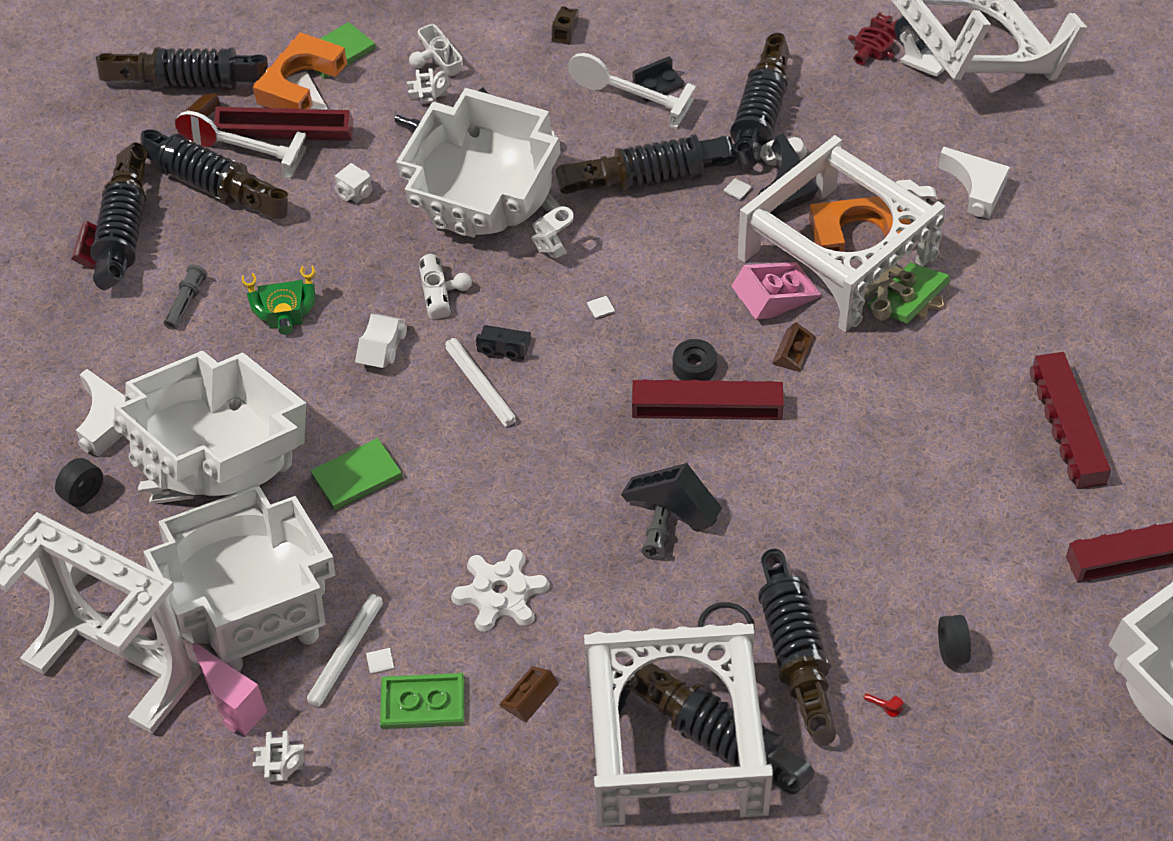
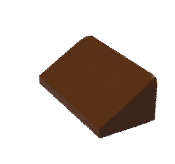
[174,93,220,121]
[772,322,815,372]
[499,666,559,723]

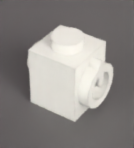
[335,163,373,204]

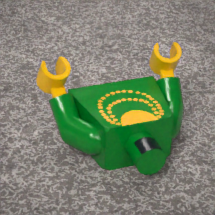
[242,265,316,335]

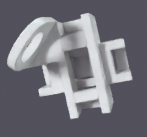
[407,68,449,104]
[531,206,574,258]
[253,731,305,782]

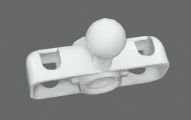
[409,24,463,76]
[419,254,472,319]

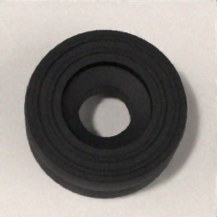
[673,339,717,381]
[55,458,103,507]
[938,615,971,666]

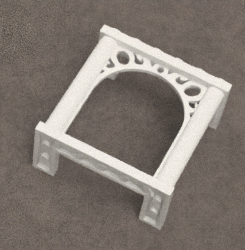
[892,0,1087,81]
[738,135,946,333]
[0,512,202,734]
[584,623,773,827]

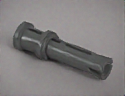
[163,264,208,330]
[642,505,671,560]

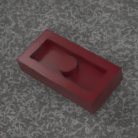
[71,220,97,269]

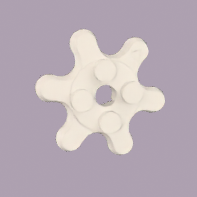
[451,549,550,632]

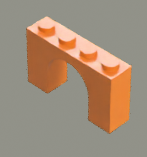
[253,32,347,109]
[809,196,911,252]

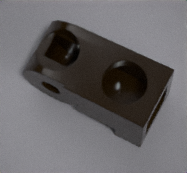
[551,6,579,45]

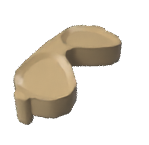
[916,295,944,318]

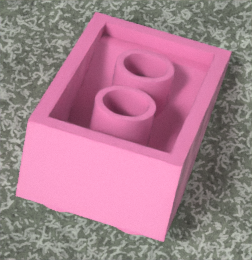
[732,262,821,320]
[192,643,267,735]

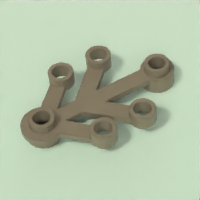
[863,263,916,321]

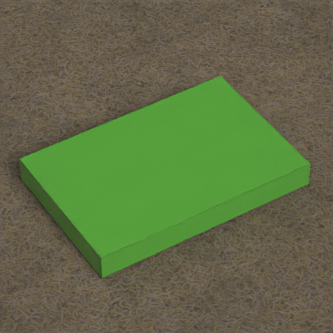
[314,22,376,79]
[867,262,950,323]
[310,438,402,511]
[380,673,464,729]

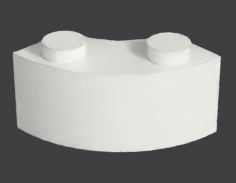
[355,314,407,368]

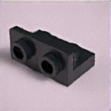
[633,56,684,102]
[476,325,531,360]

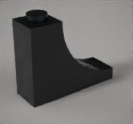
[757,133,818,216]
[621,463,722,530]

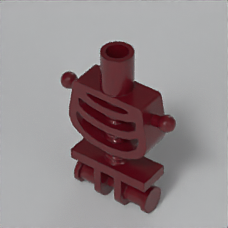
[848,12,910,66]

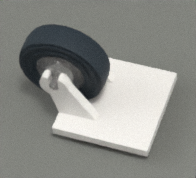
[894,16,945,77]

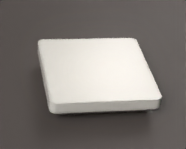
[724,178,752,200]
[587,296,615,319]
[366,648,394,674]

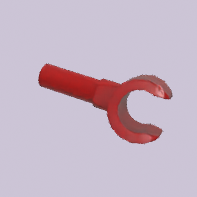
[864,693,904,717]

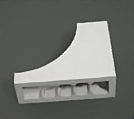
[938,147,1010,219]
[76,369,125,457]

